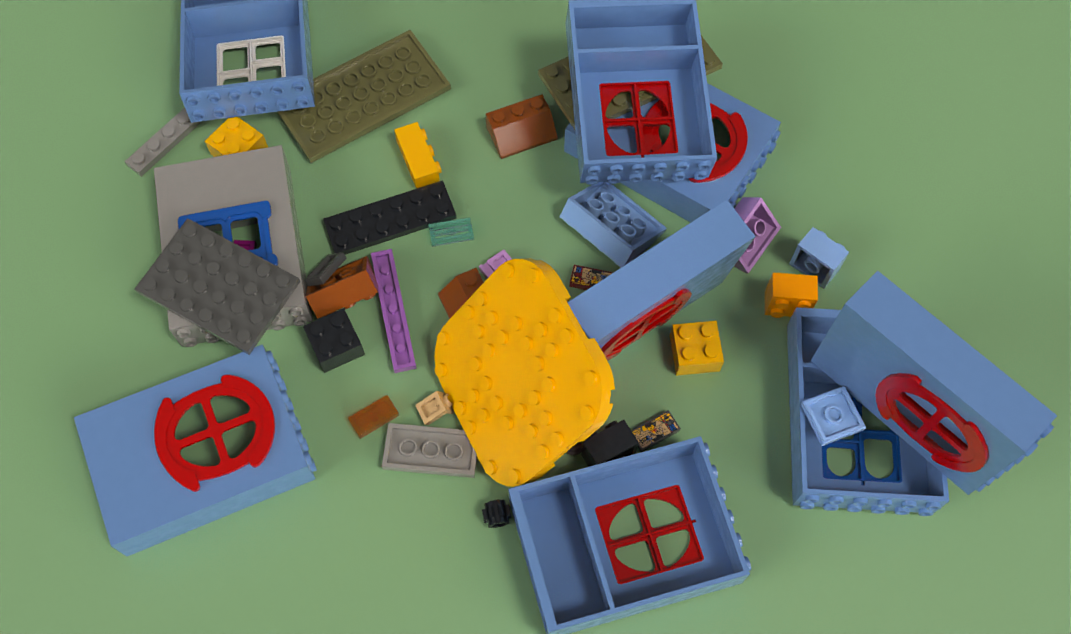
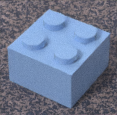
[789,227,849,289]

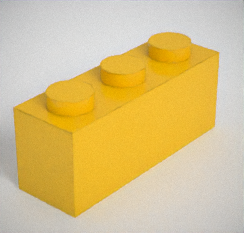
[394,122,442,189]

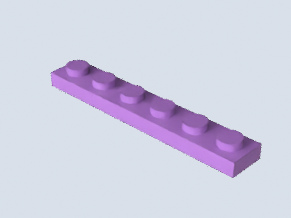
[371,249,417,373]

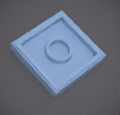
[801,386,866,446]

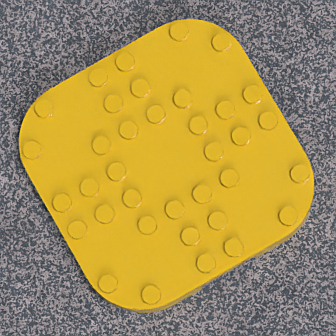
[434,258,615,487]

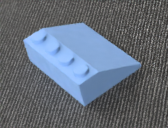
[560,182,667,267]

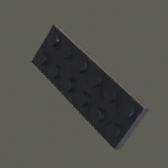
[323,180,457,255]

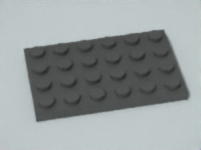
[135,218,300,355]

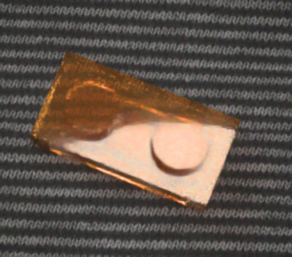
[348,395,399,439]

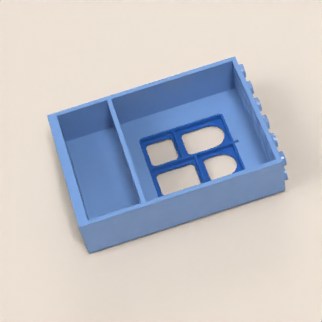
[787,307,949,516]

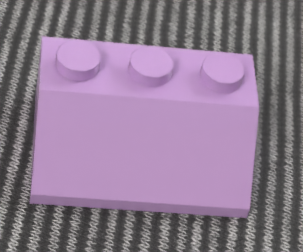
[734,197,781,273]

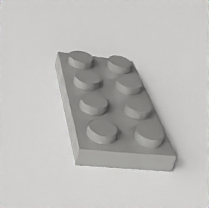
[382,423,477,478]

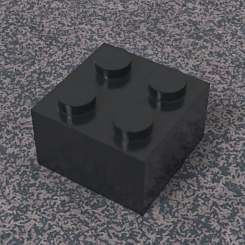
[303,308,365,373]
[581,420,638,467]

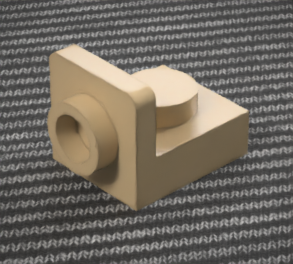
[415,391,455,425]

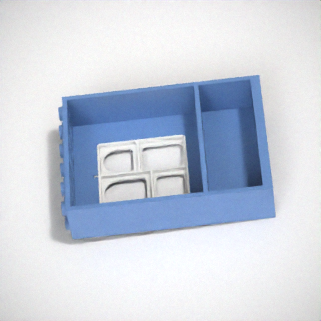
[179,0,315,123]

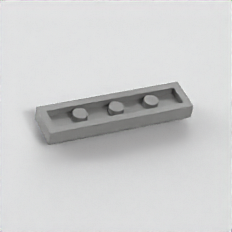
[125,108,200,177]

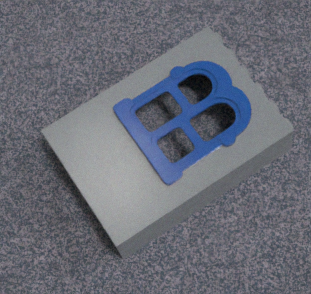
[154,145,313,347]

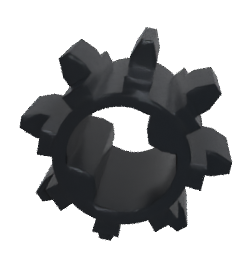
[482,499,511,528]

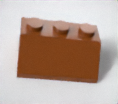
[486,94,558,159]
[305,256,378,319]
[438,268,484,319]

